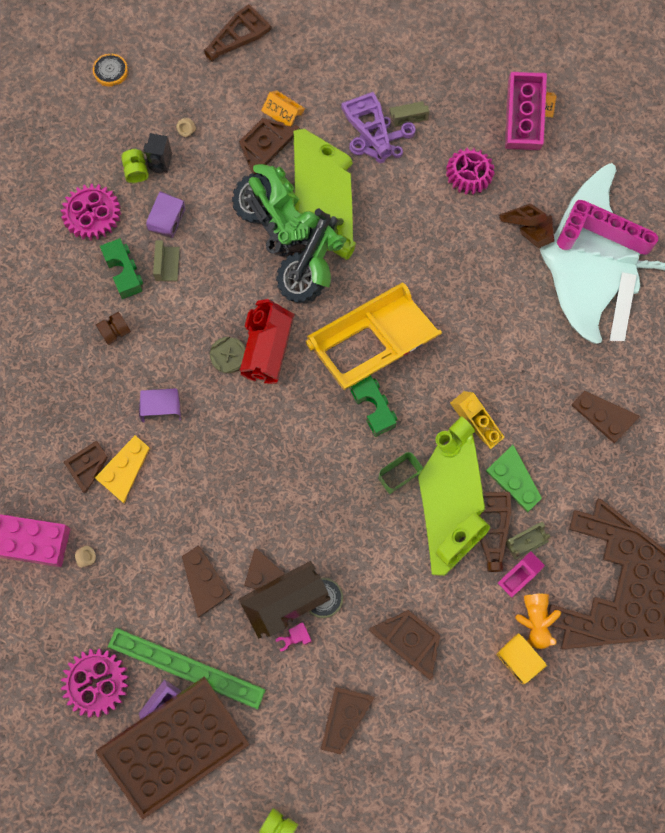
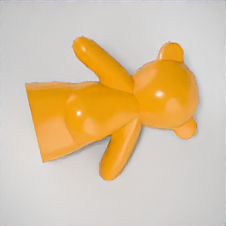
[515,594,561,649]

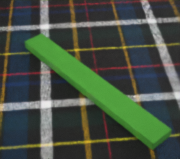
[108,628,266,709]

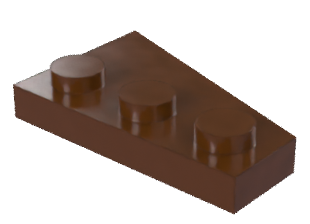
[182,545,231,618]

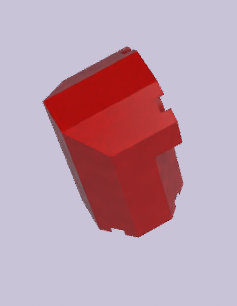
[240,299,295,384]

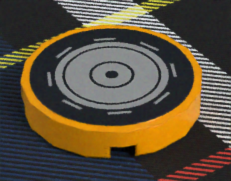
[93,54,128,87]

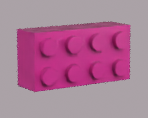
[505,72,547,150]
[0,514,70,567]

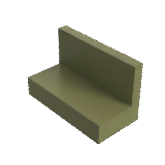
[389,101,430,127]
[153,240,180,281]

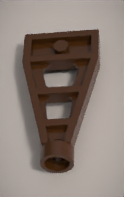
[203,4,271,62]
[479,492,512,572]

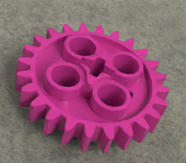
[61,184,121,241]
[61,649,129,717]

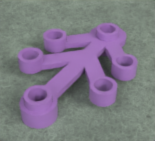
[349,117,415,163]

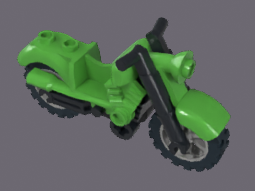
[232,164,346,304]

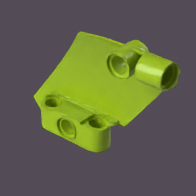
[294,129,356,260]
[418,416,490,576]

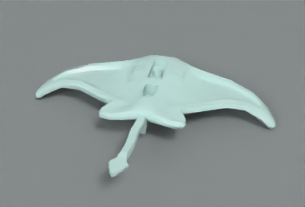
[540,163,665,344]

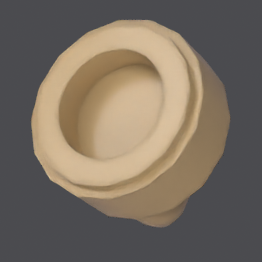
[176,118,196,137]
[75,546,96,567]

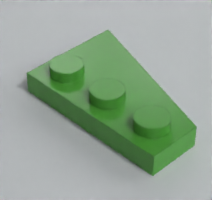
[486,445,542,513]

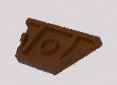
[239,118,300,174]
[368,610,440,680]

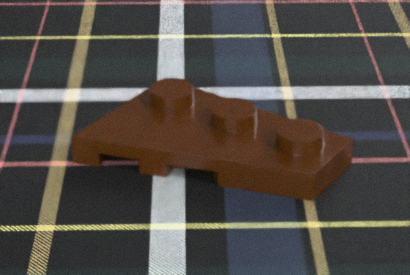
[571,391,640,443]
[321,687,375,755]

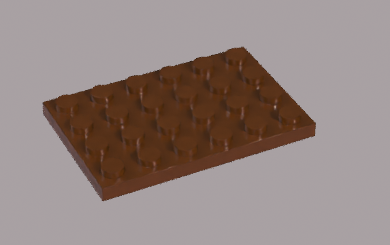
[96,676,250,820]

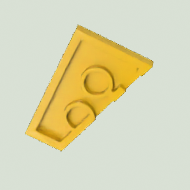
[95,436,150,503]

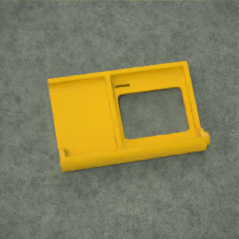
[305,282,442,390]

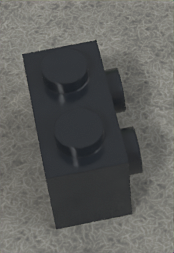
[143,133,172,173]

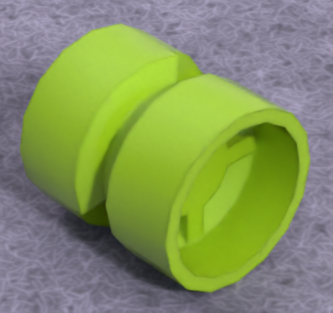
[121,149,149,183]
[259,808,298,833]

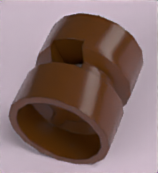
[96,311,131,345]

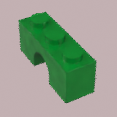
[100,238,144,300]
[349,375,397,437]

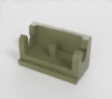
[506,521,550,560]

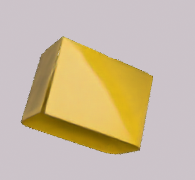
[496,633,547,685]

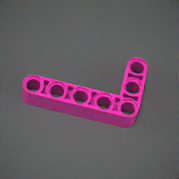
[557,200,658,255]

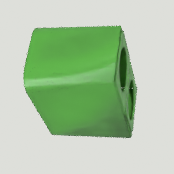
[378,452,423,495]

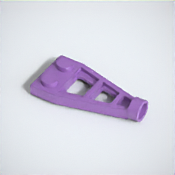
[341,92,393,159]

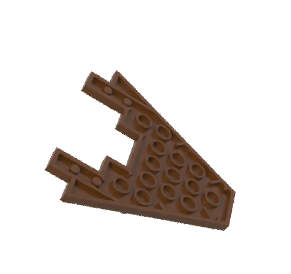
[548,498,665,650]

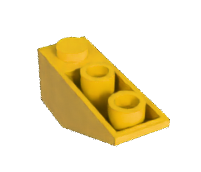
[450,391,505,449]

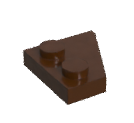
[499,203,547,226]
[520,215,555,248]
[64,440,108,493]
[244,549,285,589]

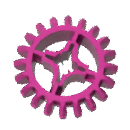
[446,147,494,195]

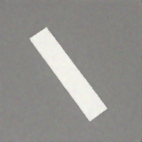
[610,272,637,341]

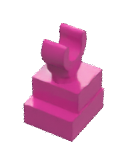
[276,622,312,652]

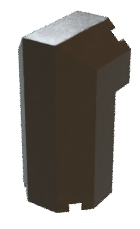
[238,561,331,639]

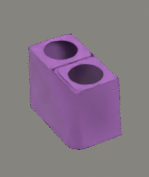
[146,191,185,238]
[139,388,181,422]

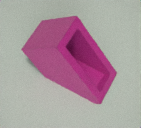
[498,551,545,598]

